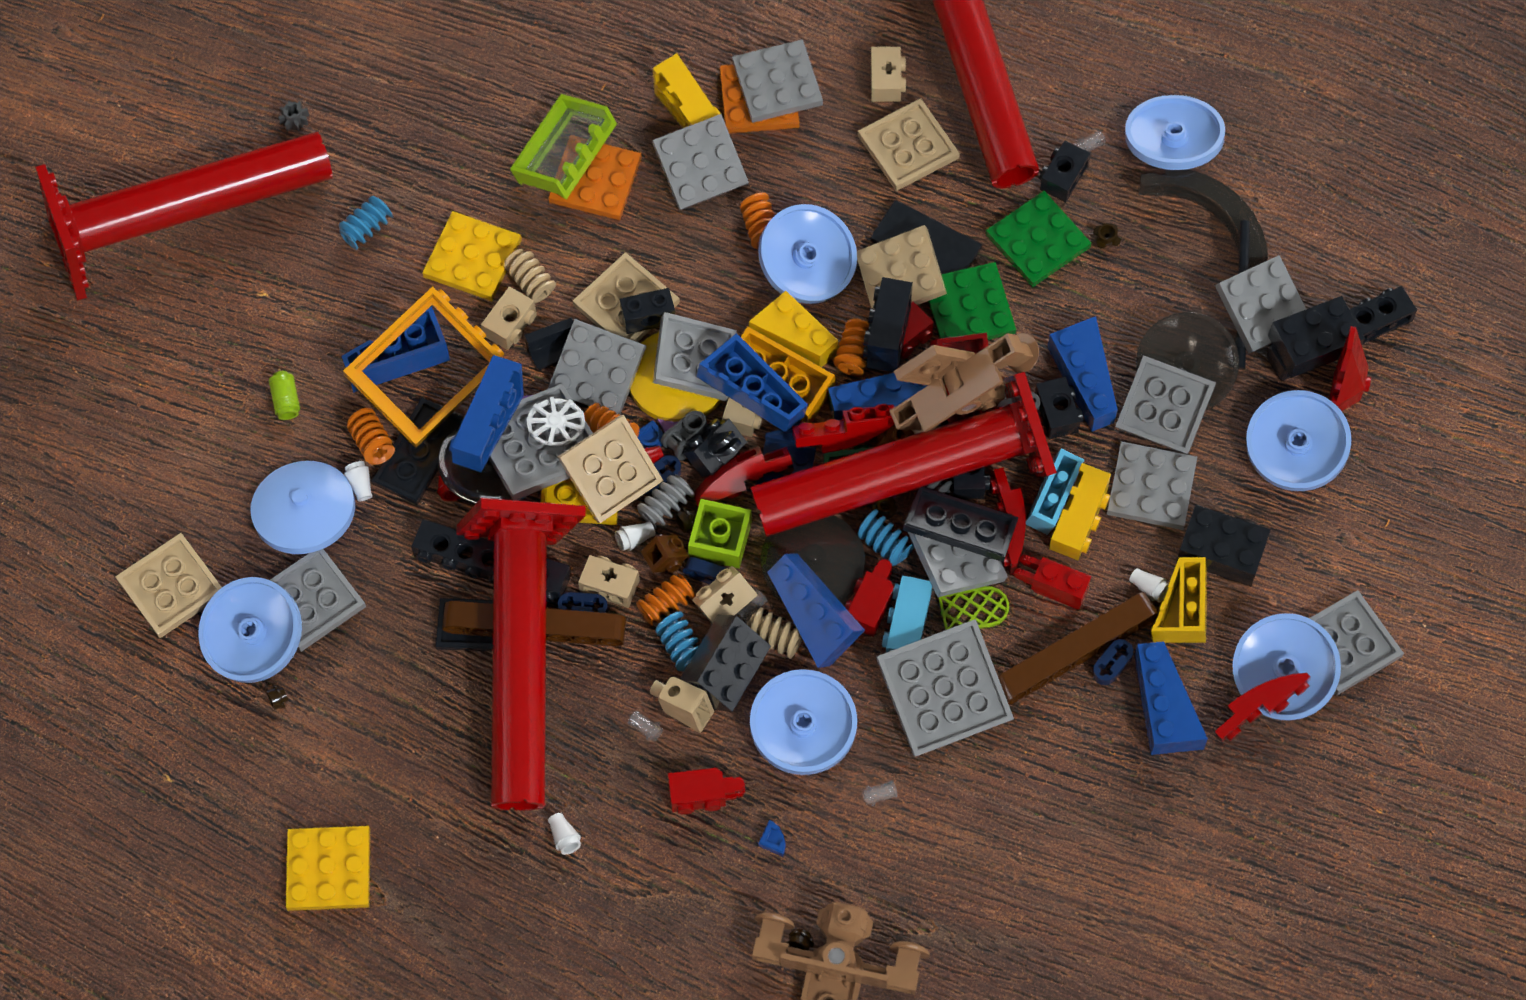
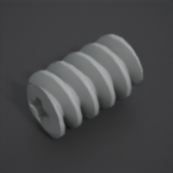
[637,474,695,529]

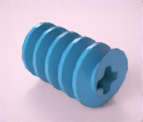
[339,196,393,250]
[858,509,914,566]
[655,612,699,672]

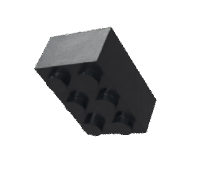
[863,277,913,372]
[1268,296,1365,378]
[1176,504,1271,587]
[680,614,771,712]

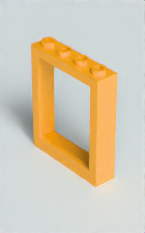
[343,286,504,448]

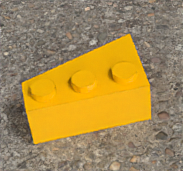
[653,53,720,128]
[749,291,838,367]
[1049,463,1111,560]
[1151,557,1207,643]

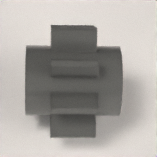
[278,101,309,132]

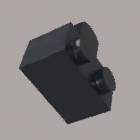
[683,418,747,477]

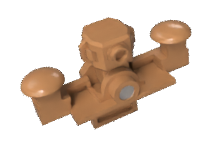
[890,333,1039,434]
[752,902,930,1000]

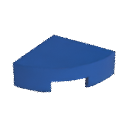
[758,820,786,856]

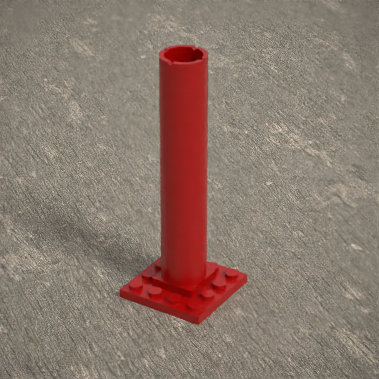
[932,0,1039,189]
[35,132,333,301]
[750,371,1057,536]
[456,498,586,811]

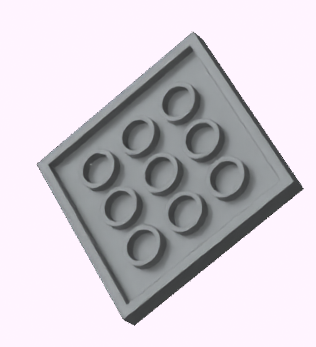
[489,384,593,500]
[876,619,1014,757]

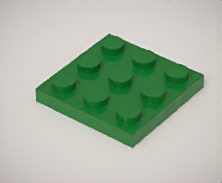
[986,191,1091,288]
[928,262,1016,340]

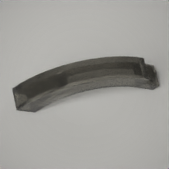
[1138,169,1268,268]

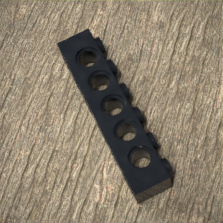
[1266,286,1417,382]
[411,519,571,603]

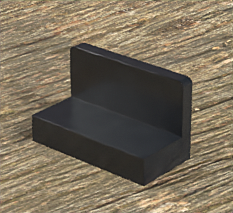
[524,317,574,371]

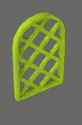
[938,586,1009,630]

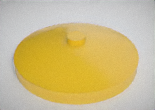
[630,332,722,422]

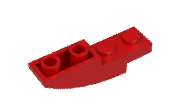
[792,404,895,453]
[694,446,793,506]
[990,467,1026,575]
[1215,673,1310,742]

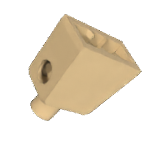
[650,677,714,733]

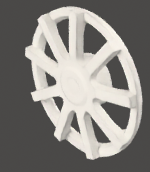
[527,397,585,446]

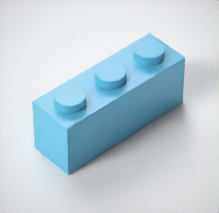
[1026,448,1084,535]
[882,575,932,653]

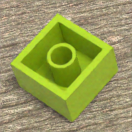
[688,499,752,569]

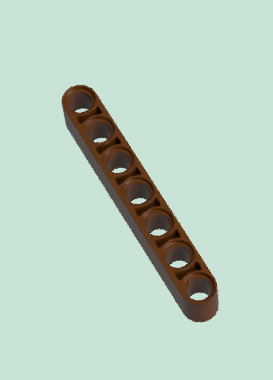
[998,592,1159,705]
[442,601,626,646]

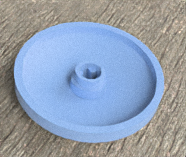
[1125,95,1225,170]
[758,204,857,304]
[1246,390,1351,491]
[251,461,355,554]
[199,577,302,683]
[1233,613,1341,721]
[750,669,857,775]

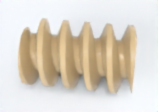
[504,249,556,303]
[747,607,802,659]

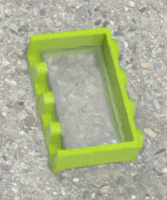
[510,94,617,200]

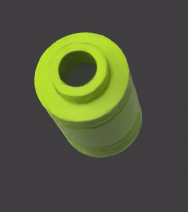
[269,371,300,420]

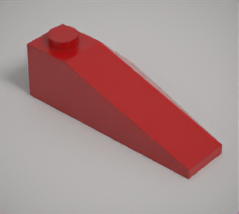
[1329,326,1371,411]

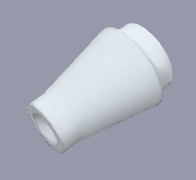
[344,461,372,501]
[615,521,655,551]
[1129,568,1169,602]
[548,813,581,855]

